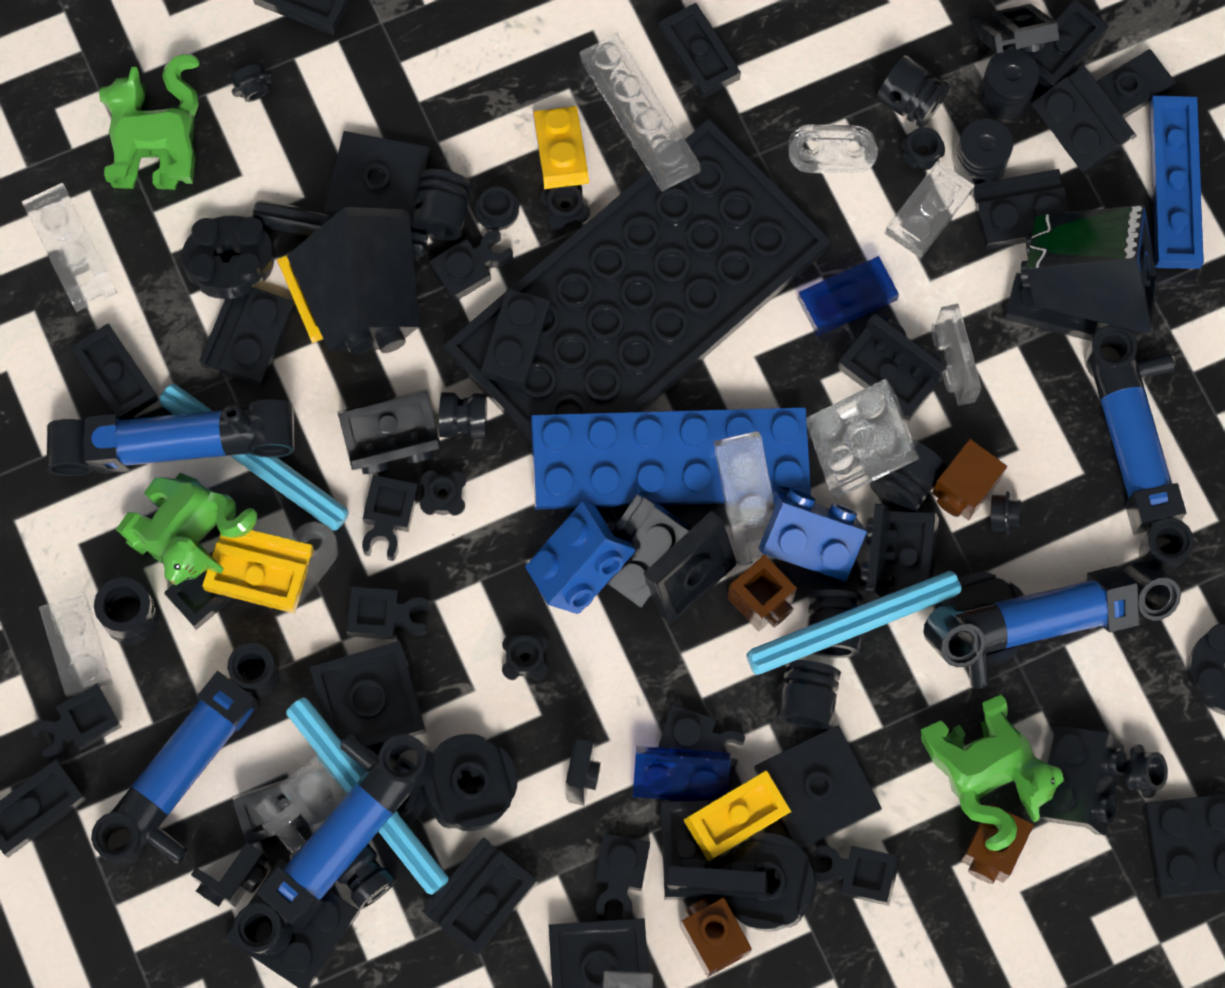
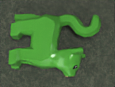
[99,54,200,190]
[116,473,257,585]
[921,694,1064,851]

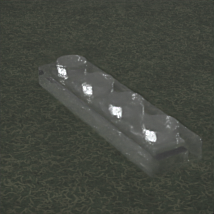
[579,33,701,192]

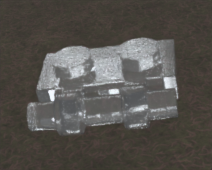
[253,755,348,860]

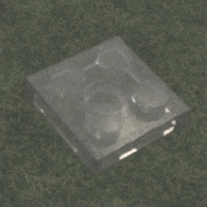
[806,379,919,499]

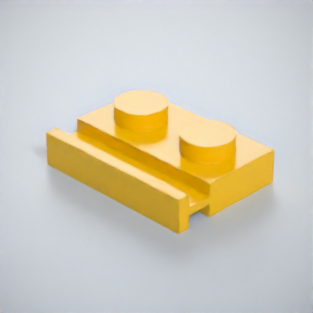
[202,530,314,614]

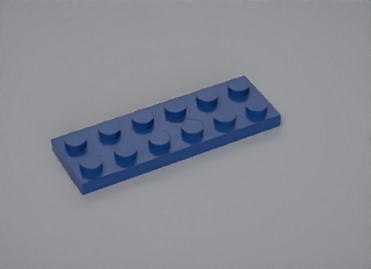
[530,408,811,510]

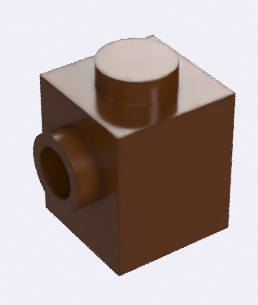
[932,439,1008,521]
[727,554,797,632]
[960,803,1034,884]
[680,897,752,978]

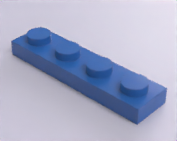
[1150,96,1204,269]

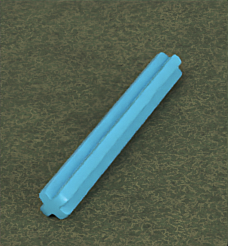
[159,384,349,531]
[746,571,961,675]
[286,697,448,894]

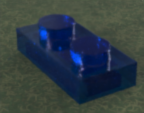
[797,256,899,336]
[632,746,731,803]

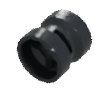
[439,392,488,439]
[337,843,398,910]

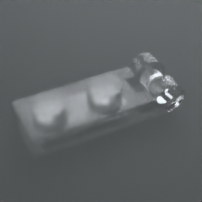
[22,183,117,312]
[713,431,775,567]

